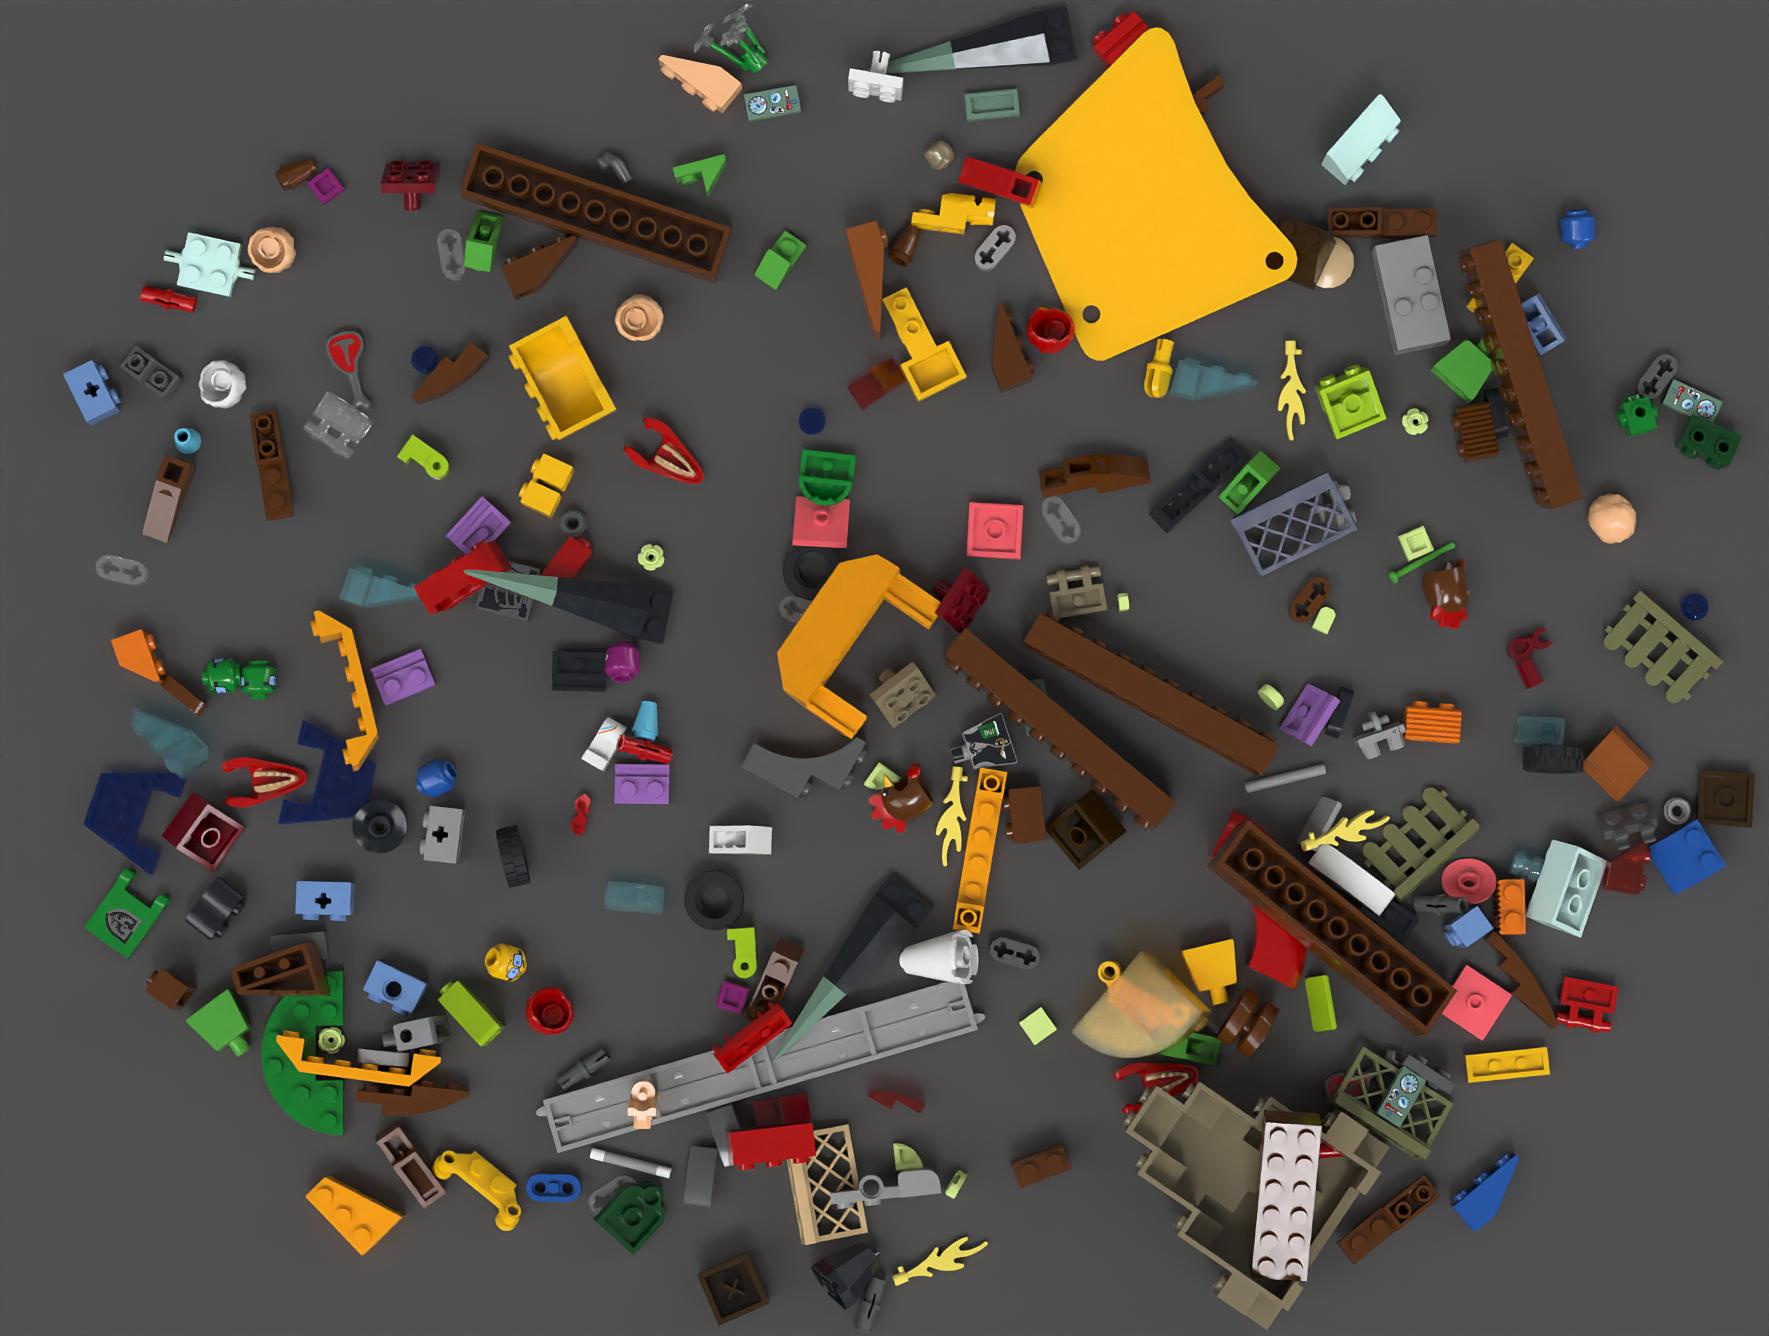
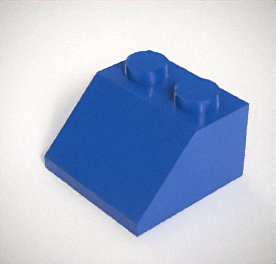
[1645,819,1726,895]

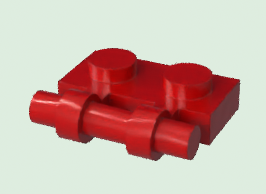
[1556,977,1619,1033]

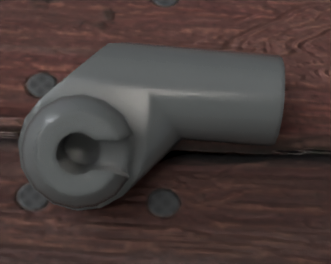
[597,152,633,185]

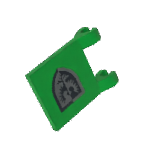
[84,869,171,959]

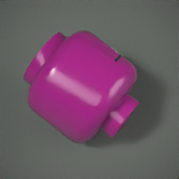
[605,641,641,683]

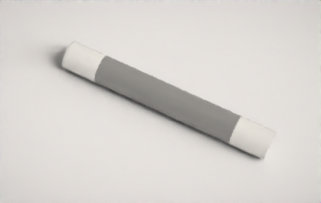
[590,1148,672,1178]

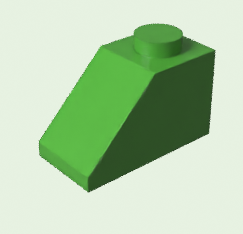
[464,211,504,272]
[1219,450,1280,515]
[1157,1027,1220,1065]

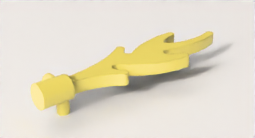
[1277,341,1306,441]
[935,766,968,866]
[1301,809,1390,851]
[892,1237,988,1286]

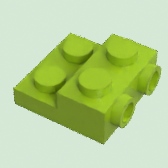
[1315,364,1387,439]

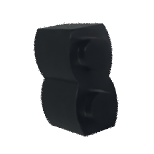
[184,877,246,940]

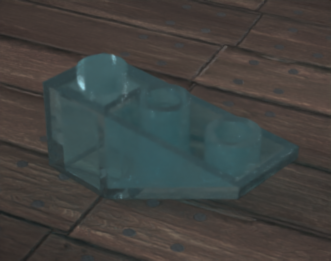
[1169,358,1257,402]
[339,566,421,609]
[131,708,209,779]

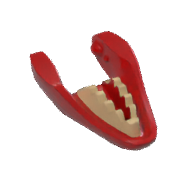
[623,417,704,484]
[221,757,307,808]
[1113,1063,1199,1114]

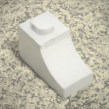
[709,826,772,855]

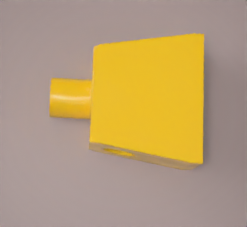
[1181,939,1237,1005]

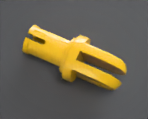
[1144,339,1174,398]

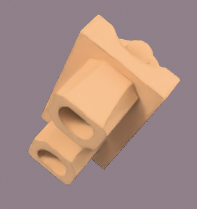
[628,1080,659,1129]

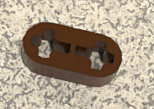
[1288,577,1330,623]
[160,674,208,716]

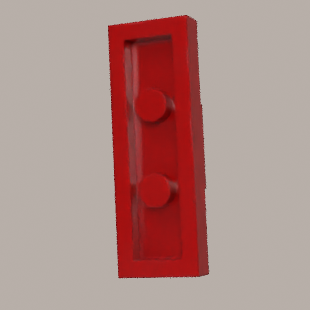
[713,1002,793,1074]

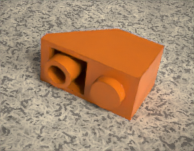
[111,629,166,684]

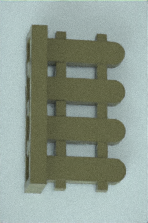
[1603,590,1723,703]
[1363,788,1480,903]

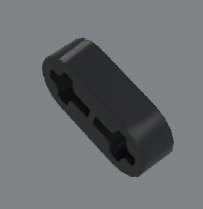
[1484,387,1509,439]
[1324,686,1354,739]

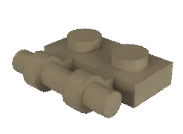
[1046,565,1107,619]

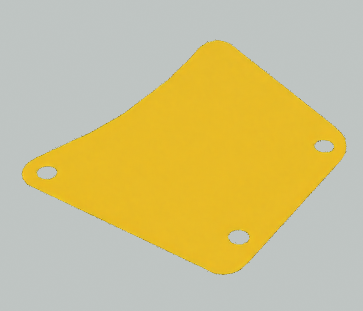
[1015,27,1297,361]

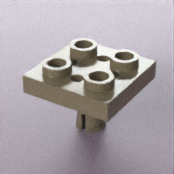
[870,661,936,729]

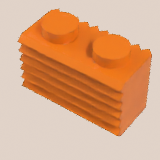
[1403,701,1462,744]
[1493,879,1526,935]

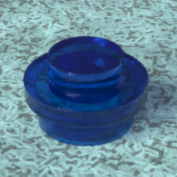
[411,346,438,373]
[799,408,825,435]
[1681,594,1709,621]

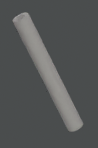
[1244,764,1326,793]

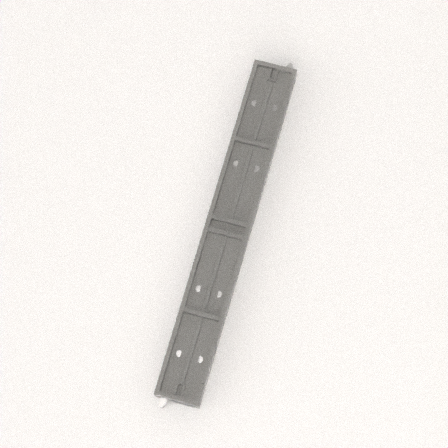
[536,982,985,1153]

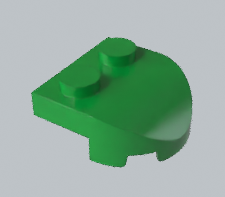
[799,449,856,506]

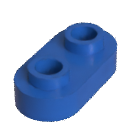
[526,1173,582,1202]

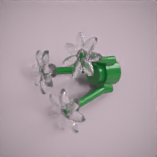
[693,4,769,74]

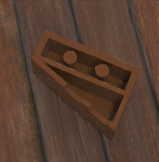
[230,942,331,997]

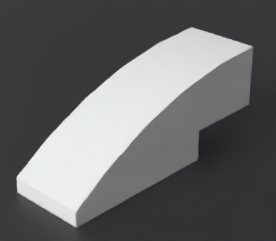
[1308,844,1395,916]

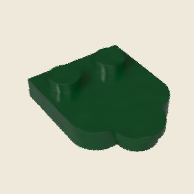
[593,1181,665,1256]

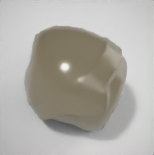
[924,140,955,170]

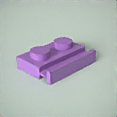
[446,496,512,554]
[371,649,436,706]
[1279,684,1340,747]
[614,764,670,804]

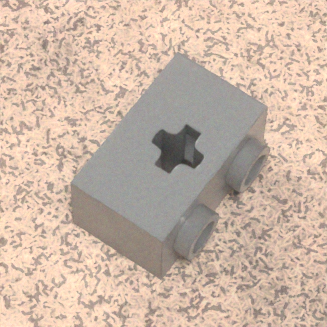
[420,806,465,864]

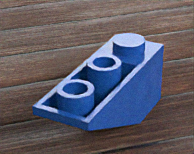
[1450,1153,1519,1232]

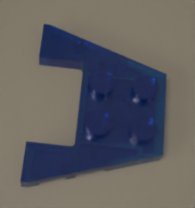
[278,720,377,825]
[83,773,188,875]

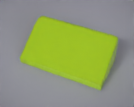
[1305,975,1337,1032]

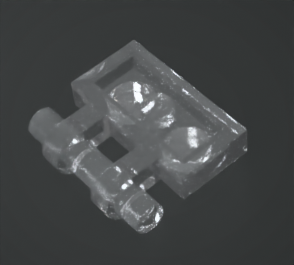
[304,391,374,459]

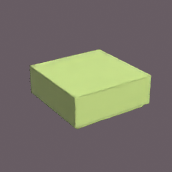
[1398,526,1434,562]
[1019,1007,1057,1045]

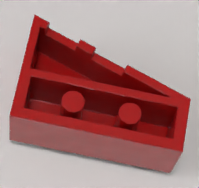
[413,540,512,615]
[725,1122,816,1170]

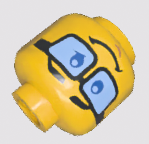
[485,943,527,982]

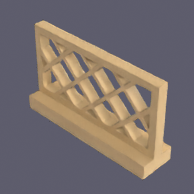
[786,1124,868,1245]

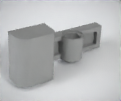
[830,1168,941,1209]

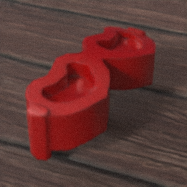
[570,794,592,836]

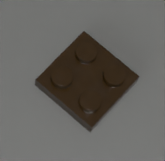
[1696,770,1755,828]

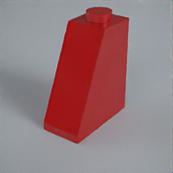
[540,536,594,579]

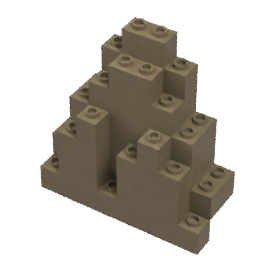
[1123,1081,1390,1330]

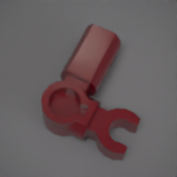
[1506,628,1552,690]

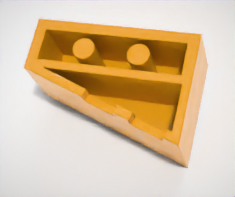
[305,1176,406,1256]

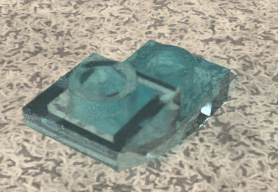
[604,881,665,915]

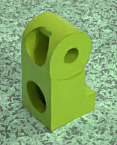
[397,435,450,480]
[727,927,757,978]

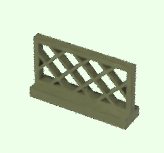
[1327,1046,1453,1160]

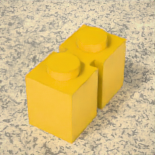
[519,453,575,519]

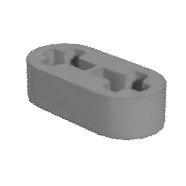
[974,225,1016,272]
[357,1049,410,1067]

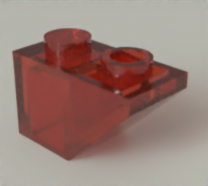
[1602,841,1651,896]

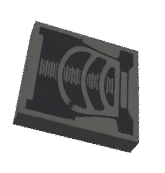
[475,561,542,622]

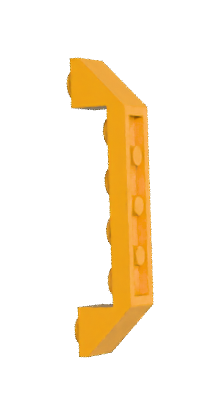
[310,610,379,771]
[953,768,1007,934]
[276,1030,441,1086]

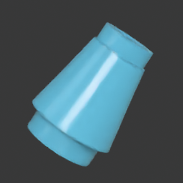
[174,428,201,454]
[632,701,658,742]

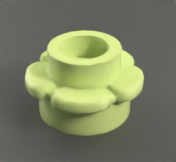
[1402,409,1429,435]
[638,544,665,571]
[318,1027,345,1054]

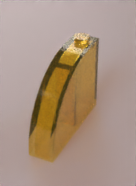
[1071,951,1212,1058]

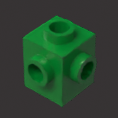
[1616,394,1658,438]

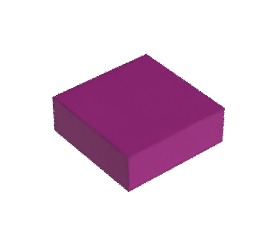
[307,167,345,205]
[716,981,750,1015]

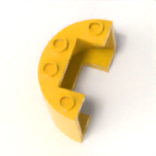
[508,316,617,441]

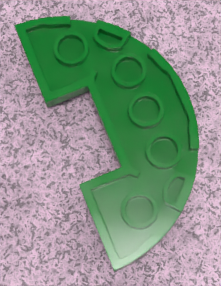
[261,971,344,1135]

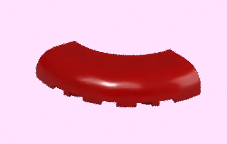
[1209,809,1308,991]

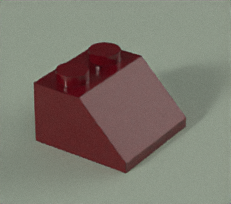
[161,792,245,872]

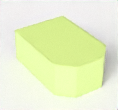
[1117,593,1129,612]
[1312,607,1336,634]

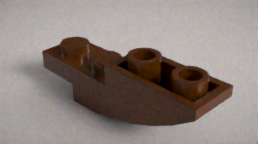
[1328,207,1438,239]
[249,410,294,521]
[1039,454,1151,498]
[356,1080,470,1116]
[1336,1175,1441,1264]

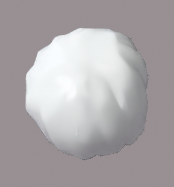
[199,360,247,408]

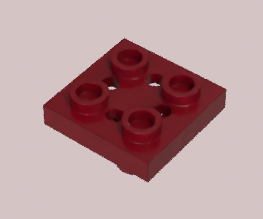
[380,160,440,211]
[932,568,990,634]

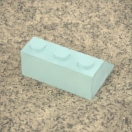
[1321,94,1401,185]
[1526,840,1608,938]

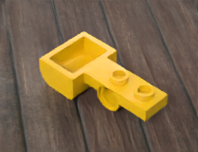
[882,287,967,402]

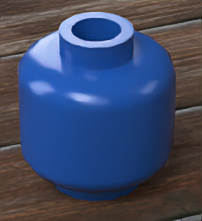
[1560,209,1596,249]
[415,758,457,798]

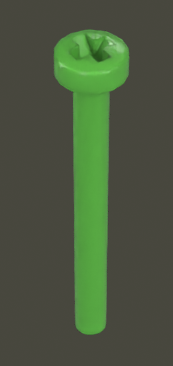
[1388,542,1455,584]

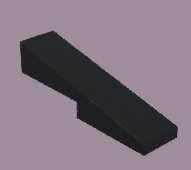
[1149,438,1249,534]

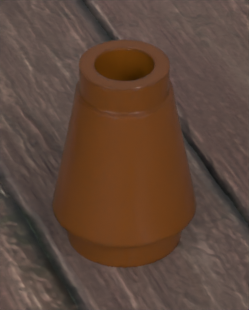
[275,157,317,191]
[888,225,921,267]

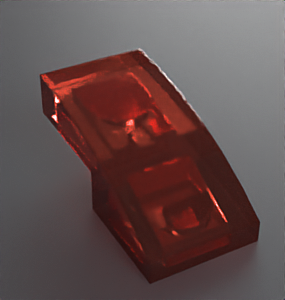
[867,1090,926,1113]

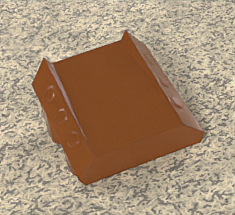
[1583,725,1653,802]

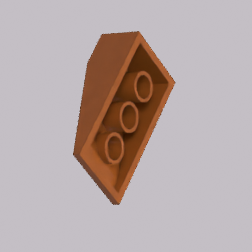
[846,220,888,341]

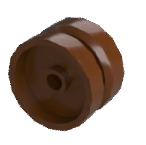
[1215,988,1280,1059]

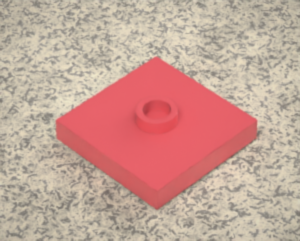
[793,496,850,548]
[966,502,1023,560]
[1442,965,1512,1041]

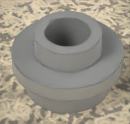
[1663,797,1691,825]

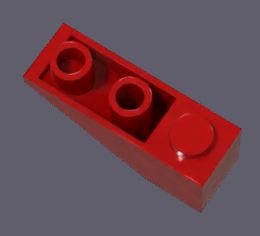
[958,157,1042,208]

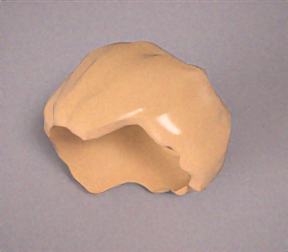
[248,227,296,274]
[615,294,664,341]
[1588,493,1637,544]

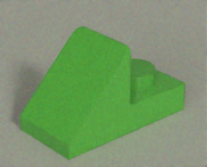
[673,154,727,196]
[754,231,807,291]

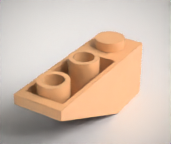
[659,55,742,114]

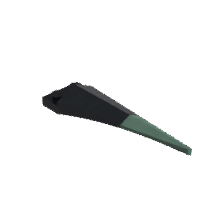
[864,6,1077,74]
[463,569,674,644]
[774,874,933,1060]

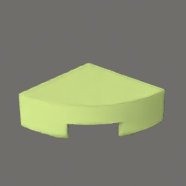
[863,762,901,790]
[893,1143,923,1171]
[945,1169,968,1199]

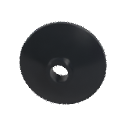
[352,799,407,854]

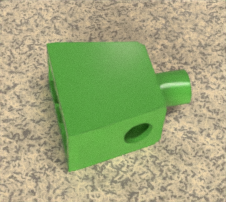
[1430,338,1492,404]
[186,989,252,1057]

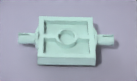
[164,232,256,297]

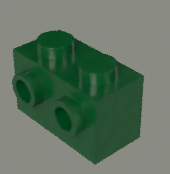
[1675,414,1742,470]

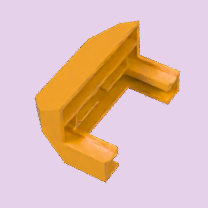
[777,554,941,740]

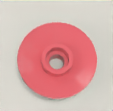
[1442,859,1496,904]

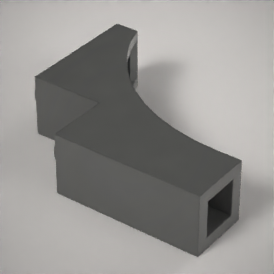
[741,737,868,799]

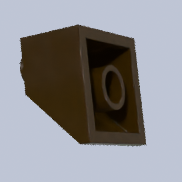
[1266,214,1336,290]
[1045,789,1127,870]

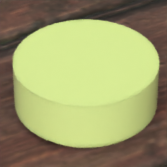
[1258,684,1284,710]

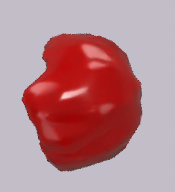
[1026,307,1075,354]
[525,986,574,1036]

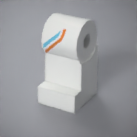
[581,717,627,772]

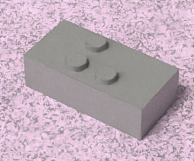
[1371,235,1451,355]

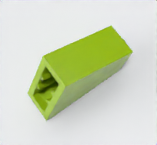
[438,980,505,1047]

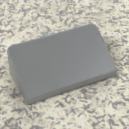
[1297,797,1342,852]

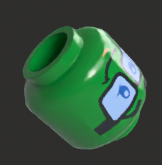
[202,658,242,694]
[241,661,276,700]

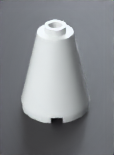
[900,930,979,985]

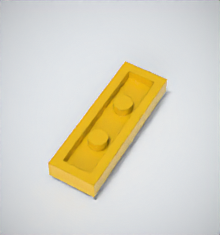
[1464,1047,1550,1083]

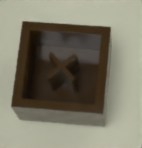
[697,1251,770,1326]

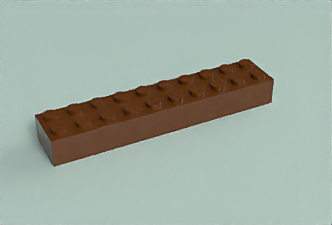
[459,143,733,284]
[1458,239,1583,509]
[1022,612,1279,777]
[944,628,1176,830]
[1207,820,1457,1036]

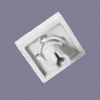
[848,51,903,103]

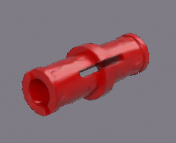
[140,285,198,314]
[616,734,673,765]

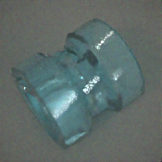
[1508,849,1544,883]

